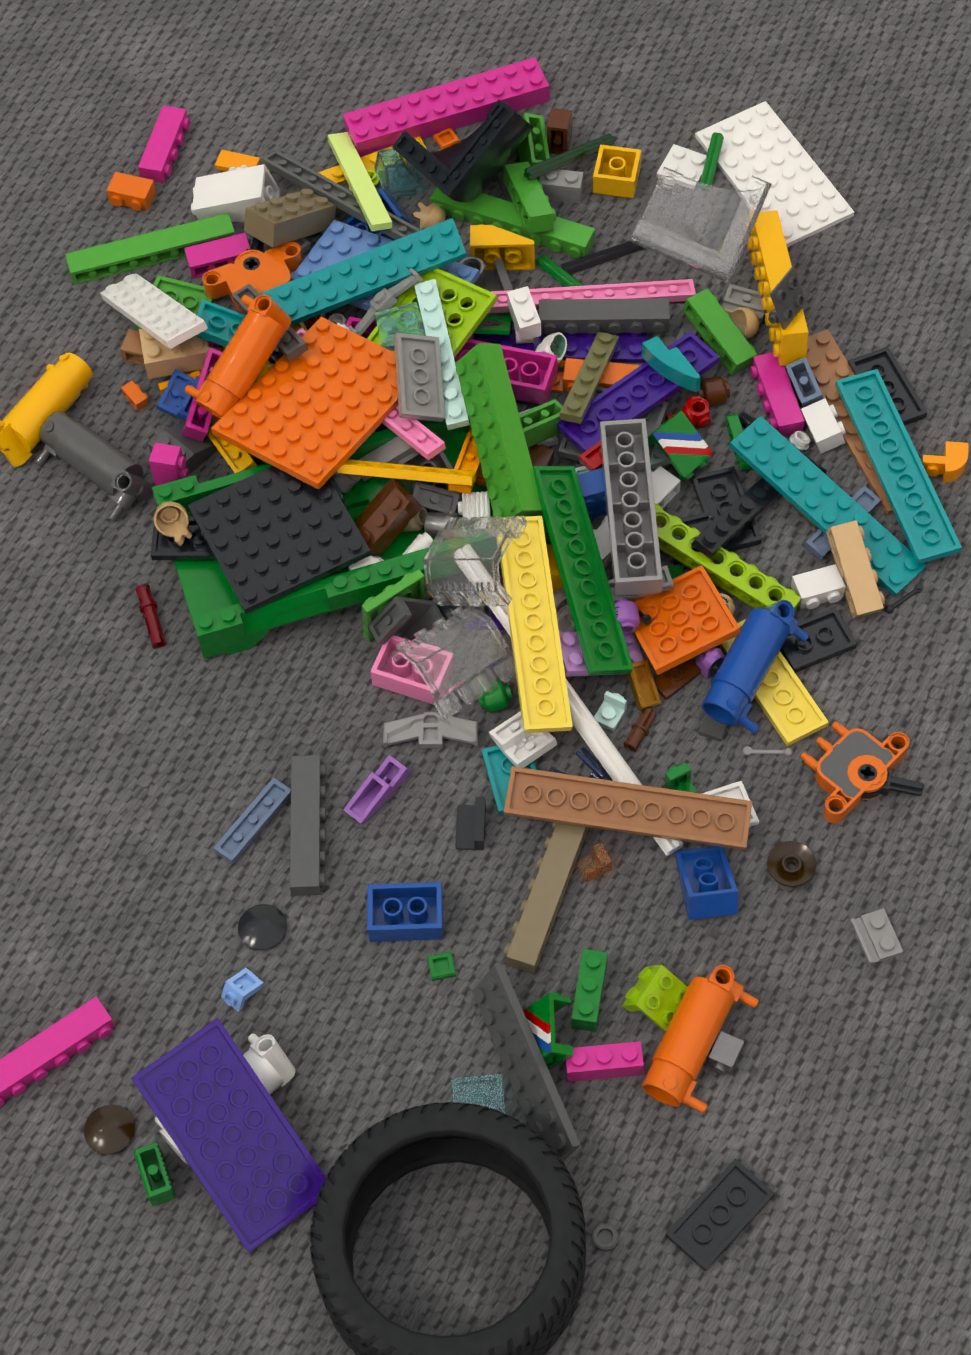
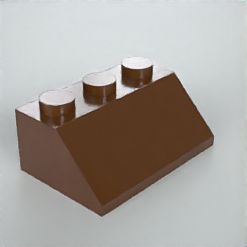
[354,478,422,557]

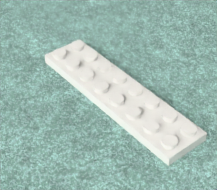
[100,273,208,349]

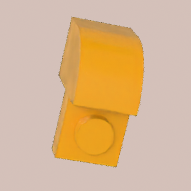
[921,441,969,482]

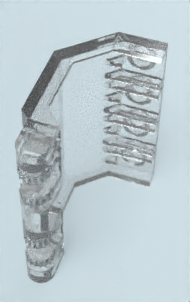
[423,516,527,607]
[390,605,516,719]

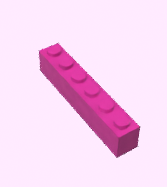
[0,996,116,1108]

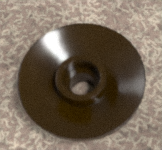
[767,841,816,887]

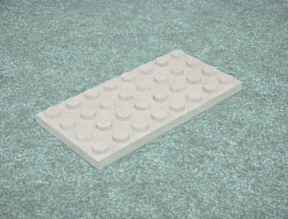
[695,101,854,247]

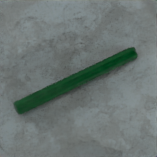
[524,133,615,180]

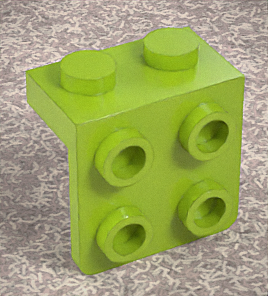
[622,965,688,1031]

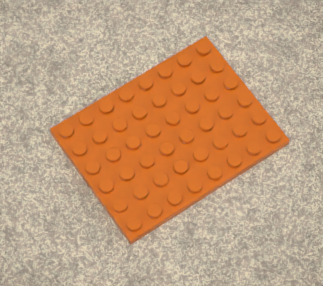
[211,317,398,490]

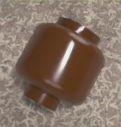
[696,376,730,407]

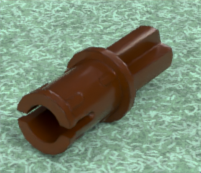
[623,708,656,752]

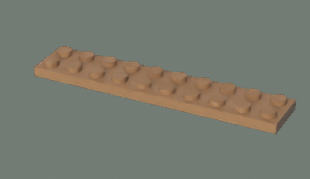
[806,329,893,515]
[504,766,752,850]

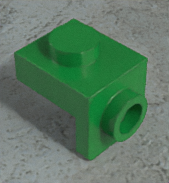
[665,763,697,793]

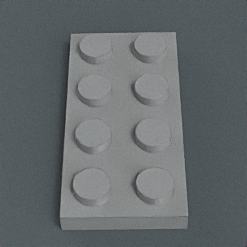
[394,333,445,422]

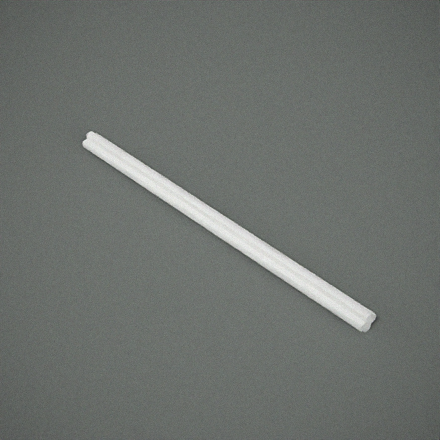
[455,546,684,856]

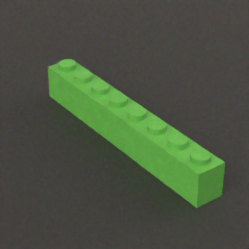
[430,187,595,258]
[65,213,235,285]

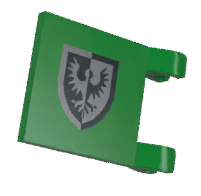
[473,312,513,335]

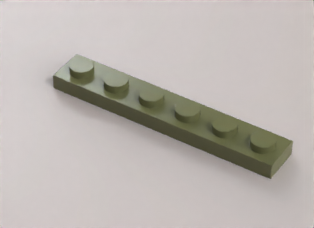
[560,332,619,424]

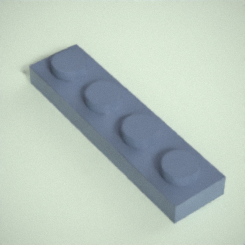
[804,485,881,560]
[213,777,291,864]

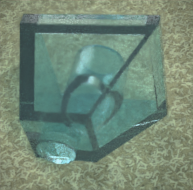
[375,149,426,198]

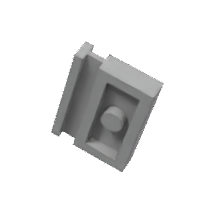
[721,284,766,324]
[850,908,903,965]

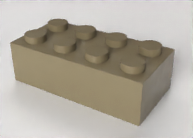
[244,189,336,248]

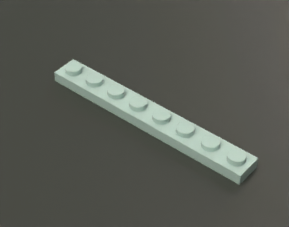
[414,279,470,430]

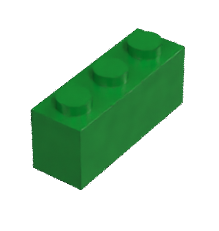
[571,949,608,1032]

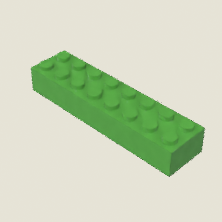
[455,343,542,521]

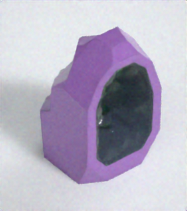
[696,647,725,679]

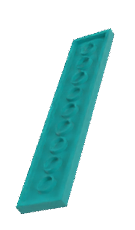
[259,218,468,326]
[835,369,962,564]
[729,416,927,596]

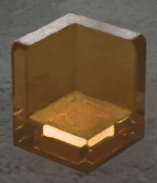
[576,842,612,883]

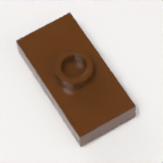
[654,659,701,700]

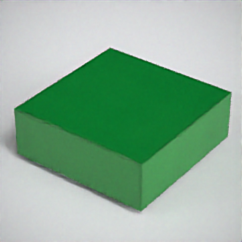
[427,952,456,981]

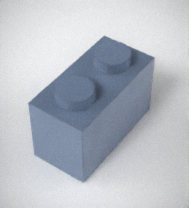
[786,357,824,408]

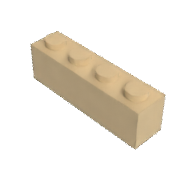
[826,520,885,619]

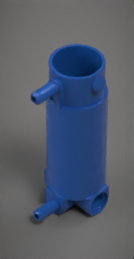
[701,600,809,733]

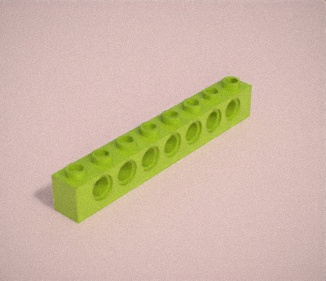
[655,504,801,612]

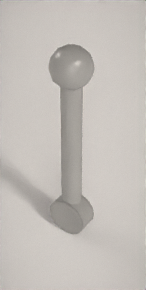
[743,746,793,757]

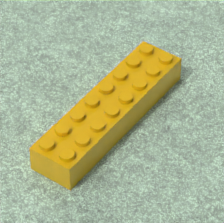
[747,210,809,366]

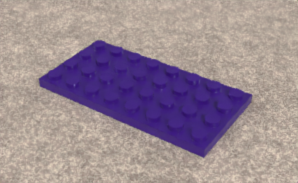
[131,1018,326,1252]

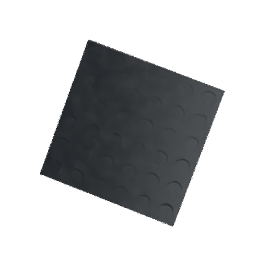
[188,466,371,614]

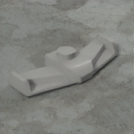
[348,268,423,336]
[383,712,478,748]

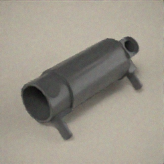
[35,411,153,522]

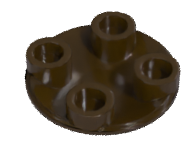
[84,1105,135,1154]

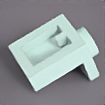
[594,691,627,732]

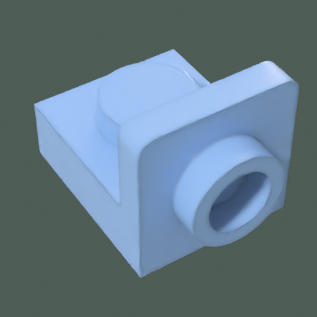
[221,968,264,1012]

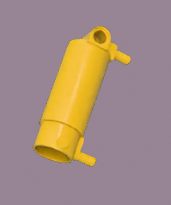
[0,353,94,467]

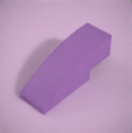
[343,755,412,824]

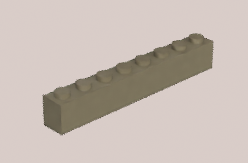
[504,822,589,974]

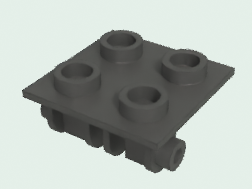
[768,267,806,330]

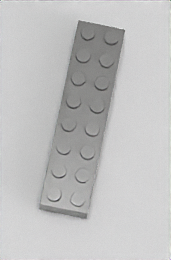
[600,418,663,596]

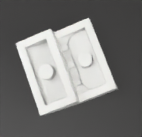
[489,711,557,768]

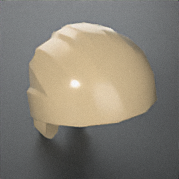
[413,202,446,230]
[724,307,759,340]
[154,501,192,546]

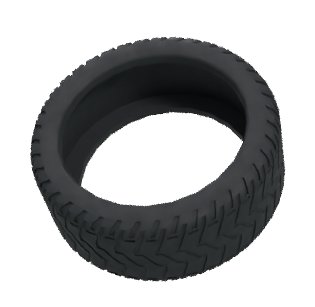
[310,1102,586,1355]

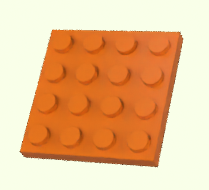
[630,565,741,675]

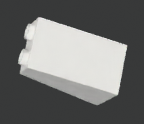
[191,164,281,222]

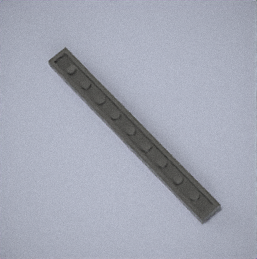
[261,150,421,240]

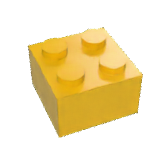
[593,145,641,198]

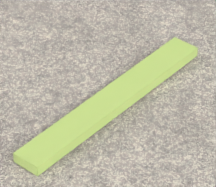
[328,132,392,231]

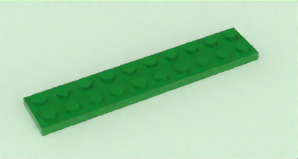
[533,466,634,675]

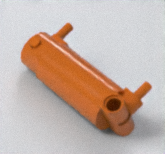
[185,294,291,419]
[641,965,759,1113]

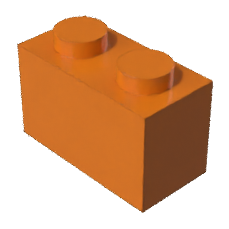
[106,172,156,211]

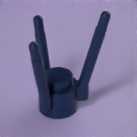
[553,747,613,781]

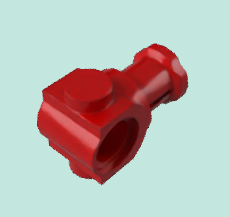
[665,395,711,428]

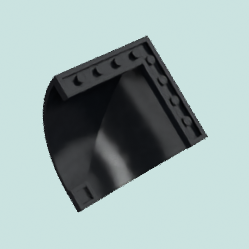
[392,99,534,202]

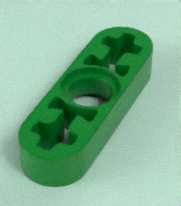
[725,414,752,471]

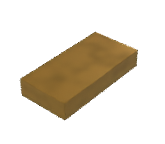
[627,660,662,711]

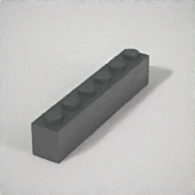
[539,298,670,334]
[290,755,326,896]

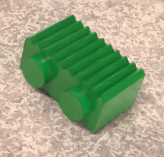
[133,1142,177,1206]

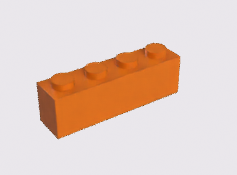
[563,358,641,393]

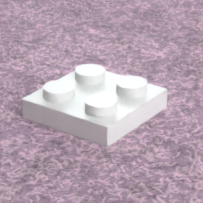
[657,144,707,191]

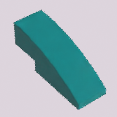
[642,336,700,392]

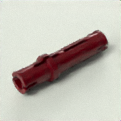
[135,584,167,649]

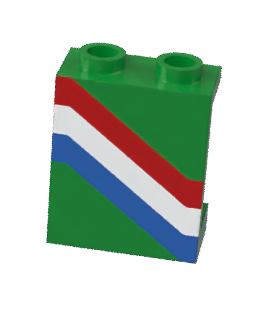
[647,410,713,482]
[523,992,573,1070]

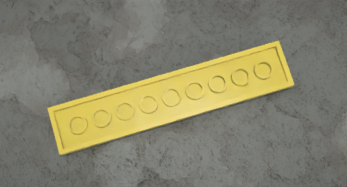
[495,516,573,733]

